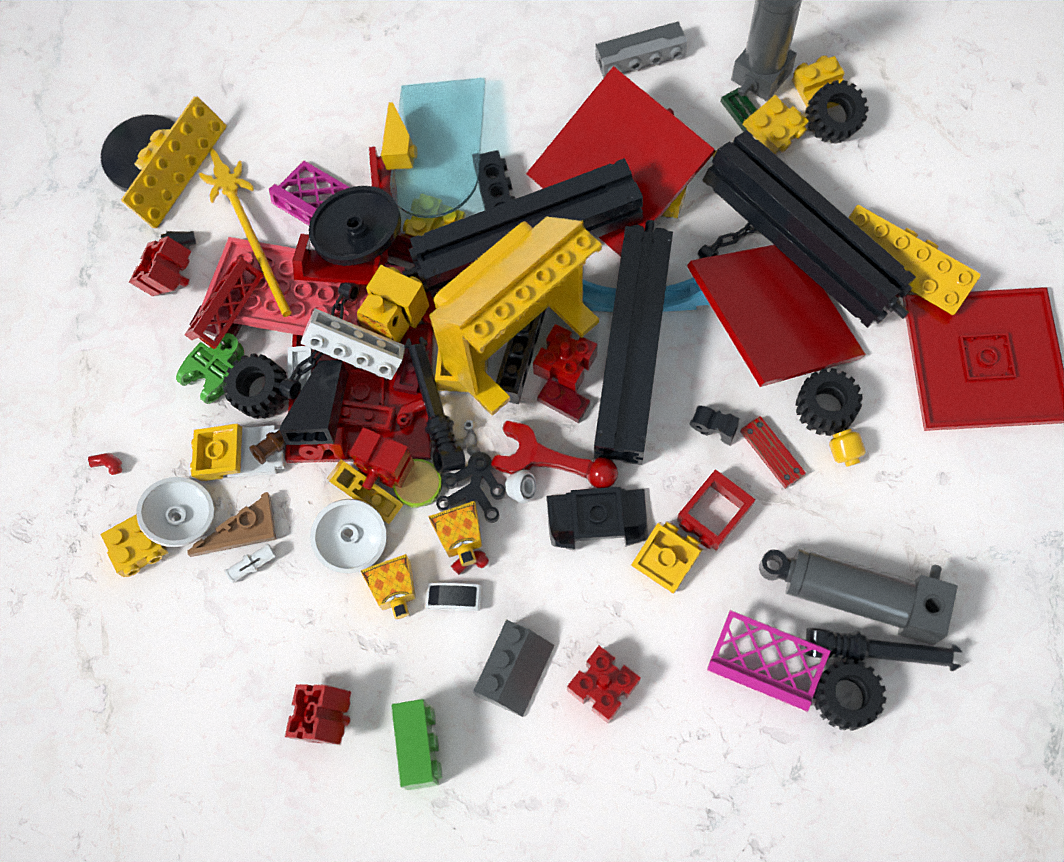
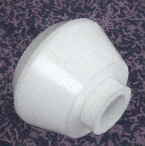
[505,470,537,504]

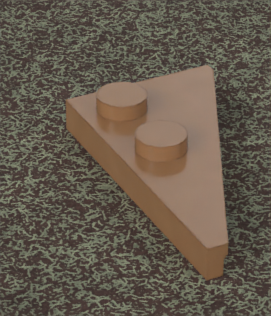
[187,492,276,557]

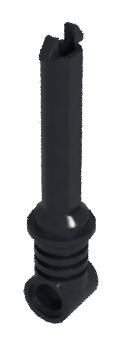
[404,337,465,473]
[804,628,962,671]

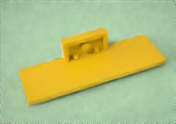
[121,96,227,228]
[849,205,981,315]

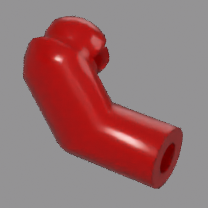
[397,398,426,428]
[88,453,122,475]
[451,550,489,575]

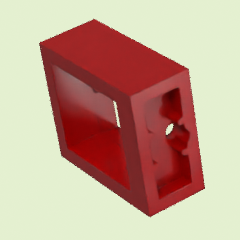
[677,469,756,551]

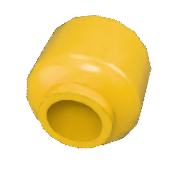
[829,429,866,467]

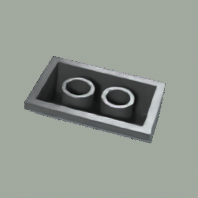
[473,619,555,717]

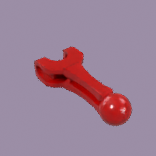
[491,421,618,488]

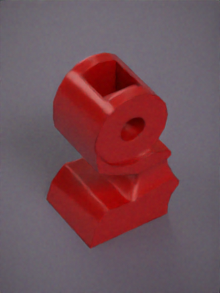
[299,427,349,460]

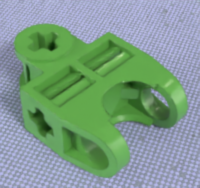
[176,333,244,404]

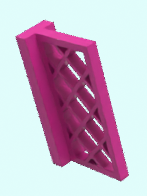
[269,161,350,226]
[707,610,830,712]

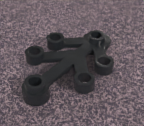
[436,452,506,523]

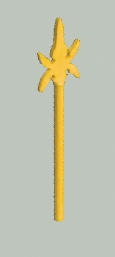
[199,148,292,317]

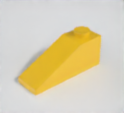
[381,102,418,170]
[326,459,404,524]

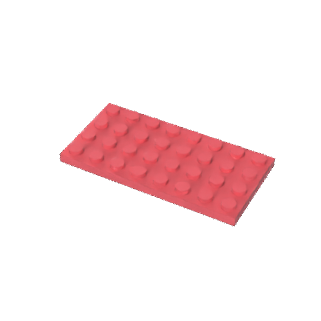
[199,237,405,336]

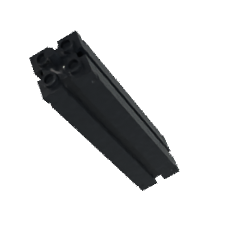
[702,130,916,328]
[402,158,643,299]
[594,220,673,465]

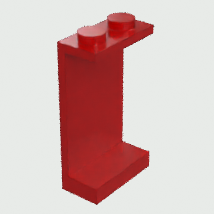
[292,234,389,285]

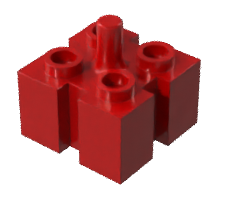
[129,236,191,296]
[532,324,598,392]
[349,427,414,490]
[567,645,641,724]
[285,684,352,745]

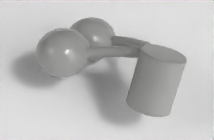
[455,420,480,456]

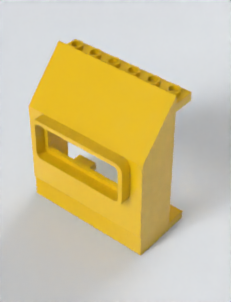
[430,217,602,416]

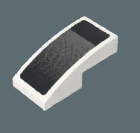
[426,583,482,612]

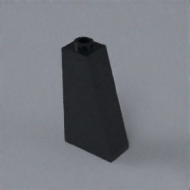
[279,360,348,445]

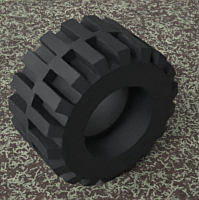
[805,80,869,143]
[223,353,289,419]
[795,369,863,436]
[813,659,887,731]

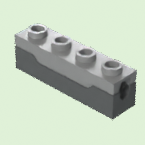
[595,21,687,78]

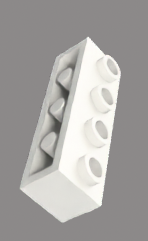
[300,308,405,380]

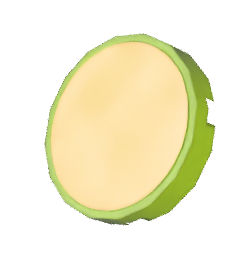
[393,459,442,508]

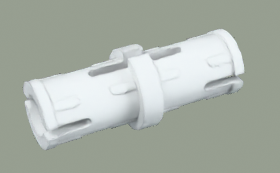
[224,544,276,584]

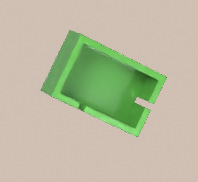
[391,699,443,790]

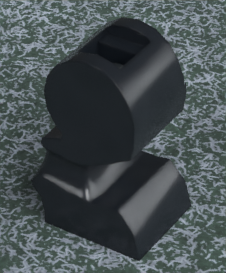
[689,405,740,446]

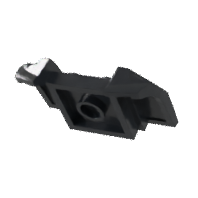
[546,487,648,550]

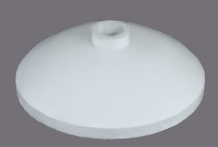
[136,477,214,547]
[310,499,387,574]

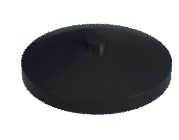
[101,114,175,192]
[309,186,401,266]

